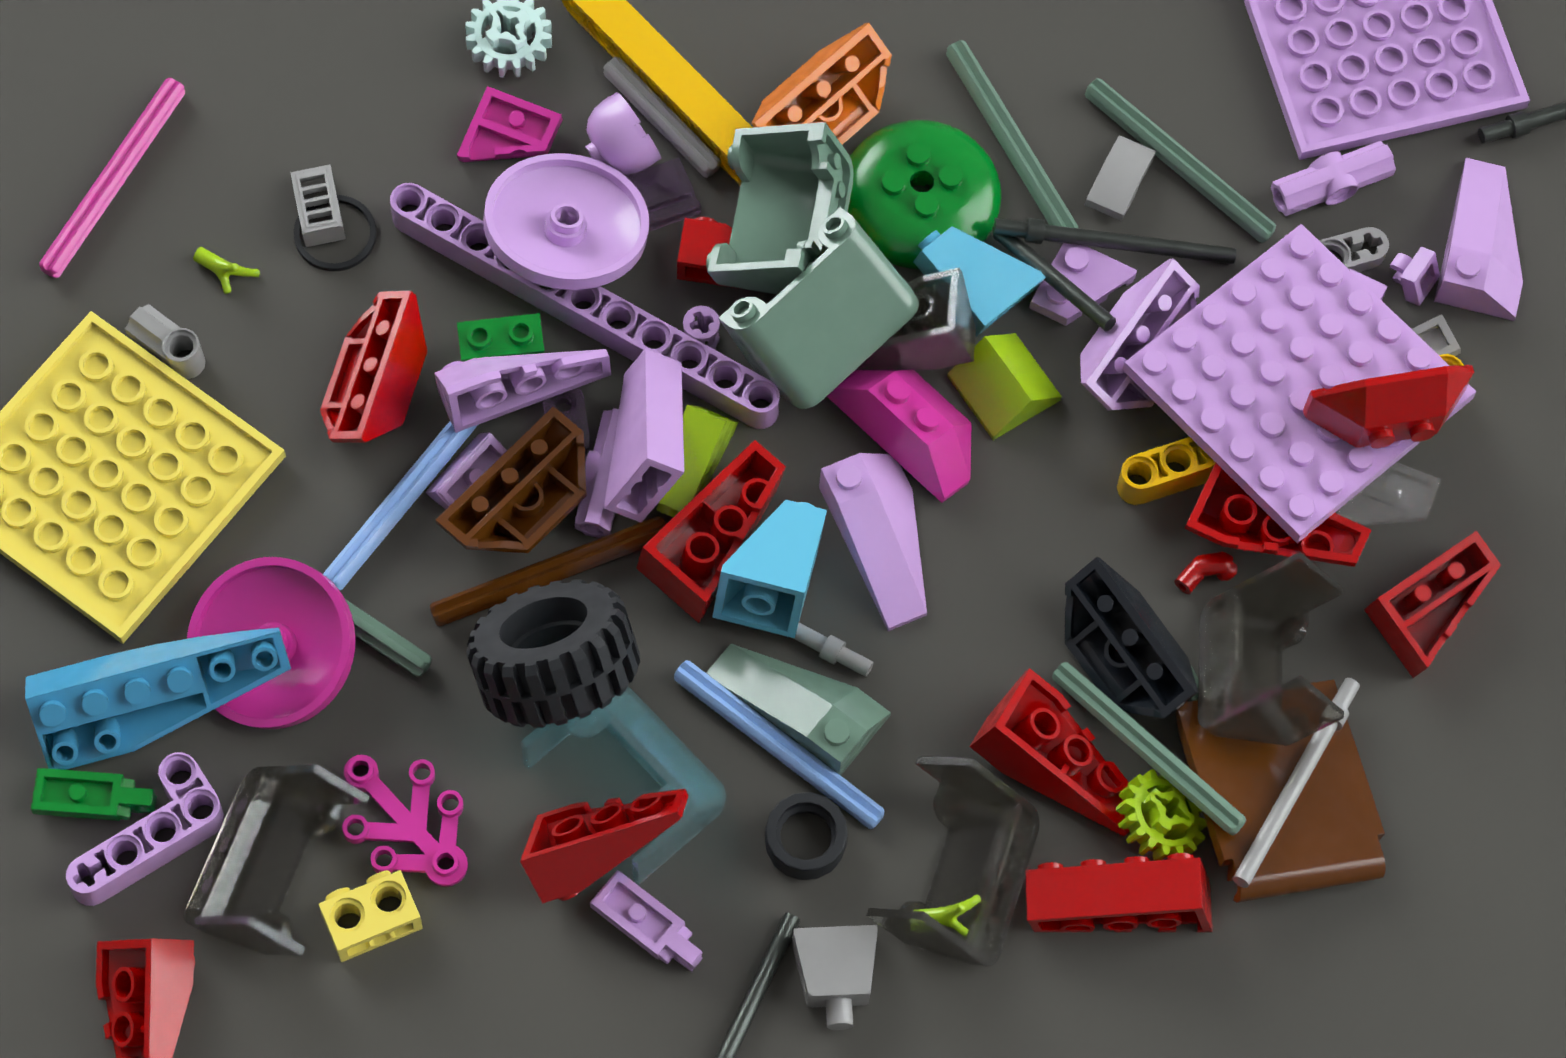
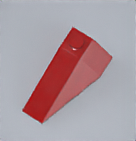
[1184,463,1371,567]
[96,938,195,1058]

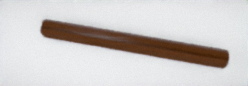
[430,516,666,626]

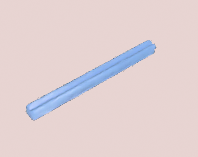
[324,421,478,590]
[674,660,885,829]

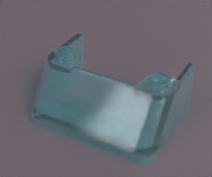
[521,687,726,885]

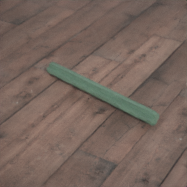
[946,40,1078,228]
[1085,78,1276,243]
[1052,662,1246,835]

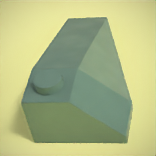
[706,644,891,775]

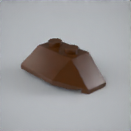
[435,406,587,553]

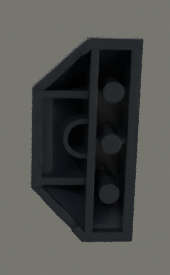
[1065,557,1199,718]

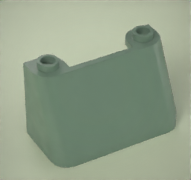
[706,122,854,295]
[718,207,919,409]

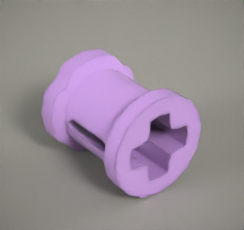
[683,306,720,350]

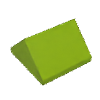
[947,333,1062,440]

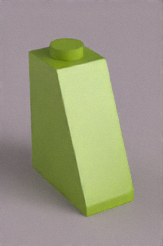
[656,405,739,517]

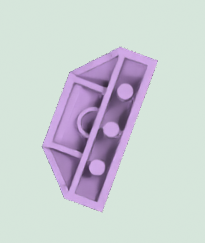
[1080,258,1200,411]

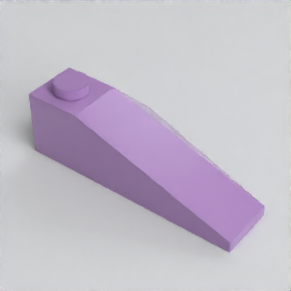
[819,453,927,631]

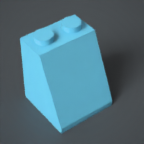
[712,500,827,638]

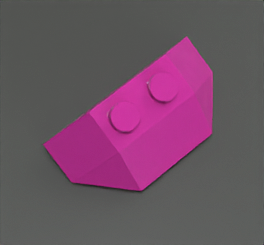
[827,369,972,503]

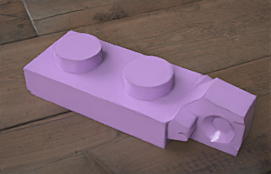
[590,870,703,972]

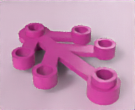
[342,755,468,887]

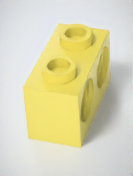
[319,870,423,962]

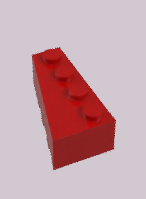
[636,440,786,623]

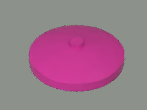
[187,557,355,729]

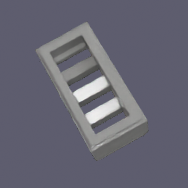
[290,164,346,247]

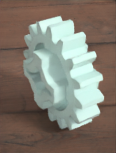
[465,0,552,78]

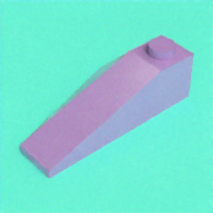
[1434,158,1523,321]
[434,349,611,433]

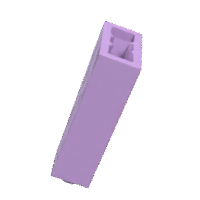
[604,348,684,522]

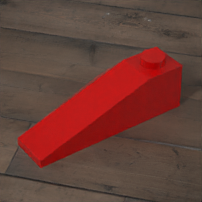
[969,668,1129,836]
[520,789,689,904]

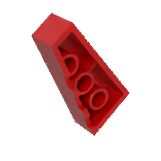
[1026,853,1213,932]

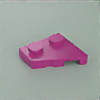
[457,86,563,162]

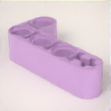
[66,752,224,906]

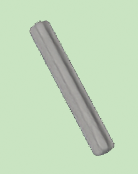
[603,57,721,178]

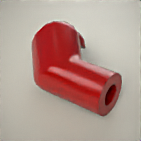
[1174,551,1238,594]

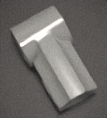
[125,304,206,379]

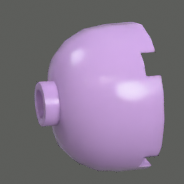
[585,92,661,175]

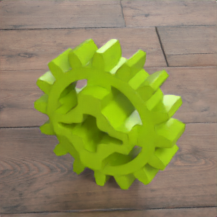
[1116,769,1207,861]

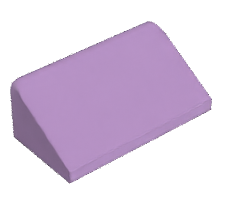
[426,432,507,509]

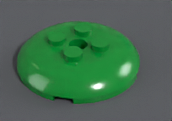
[848,120,1001,269]

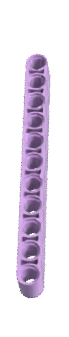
[390,183,780,429]

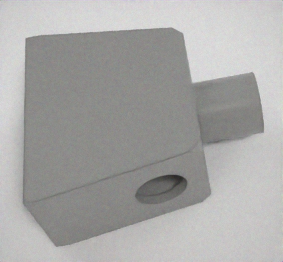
[792,925,878,1030]

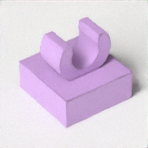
[1390,247,1440,306]

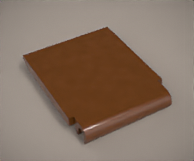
[1175,679,1386,903]

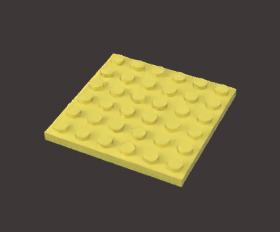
[0,311,286,644]

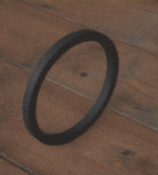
[294,195,376,271]

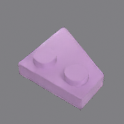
[1029,243,1137,326]

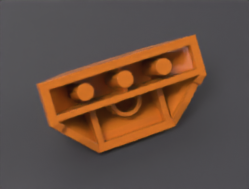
[751,23,892,145]

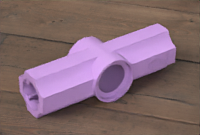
[1271,141,1396,216]
[575,408,619,538]

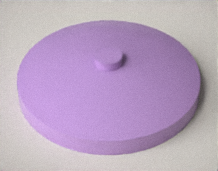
[483,153,649,290]

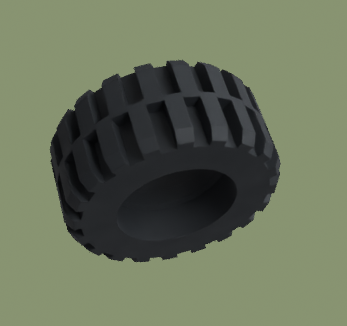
[466,580,640,728]

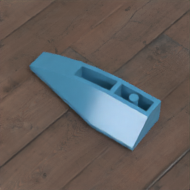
[25,628,291,770]

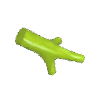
[193,247,260,294]
[912,894,981,936]

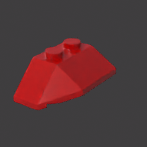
[320,291,428,443]
[1303,365,1474,449]

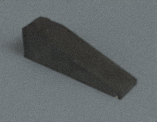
[856,268,976,370]

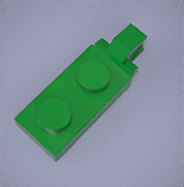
[31,768,157,821]

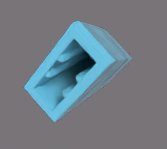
[913,226,1046,337]

